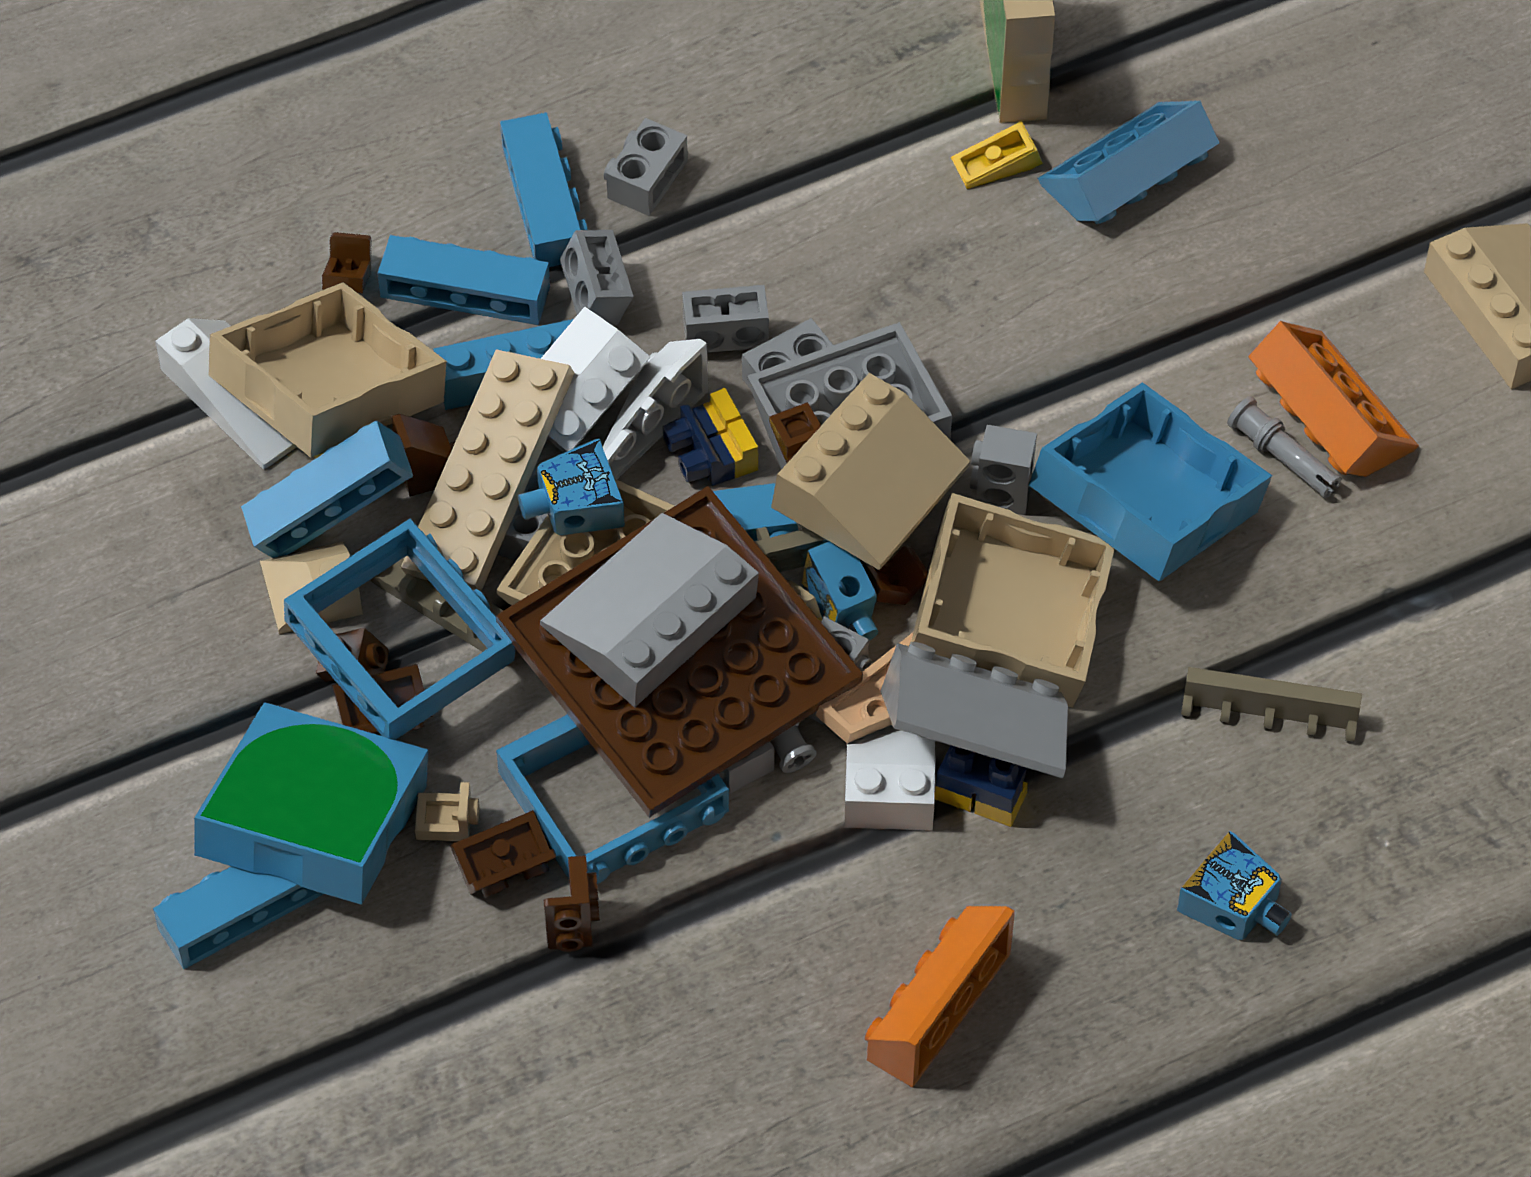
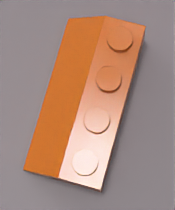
[1248,321,1419,477]
[865,906,1015,1088]

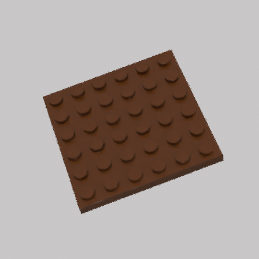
[496,486,863,818]

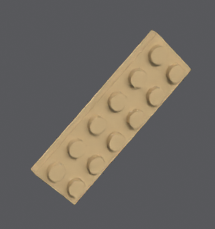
[400,349,575,592]

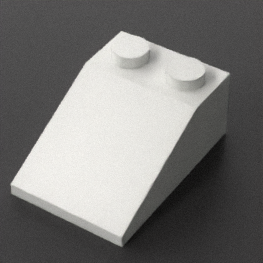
[844,725,935,831]

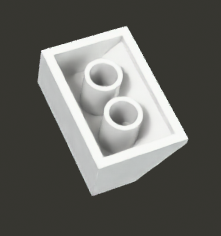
[541,307,650,453]

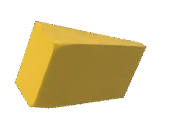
[950,121,1043,189]

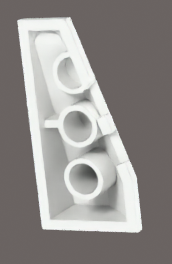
[155,318,297,470]
[602,339,708,480]

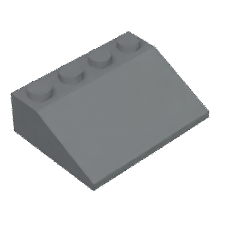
[747,322,952,469]
[540,513,759,707]
[881,642,1068,778]

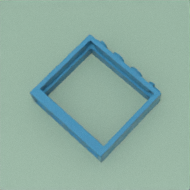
[284,519,515,740]
[496,714,729,884]

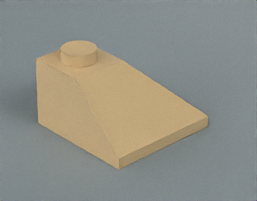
[260,542,363,634]

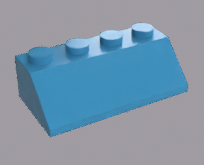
[1038,101,1220,224]

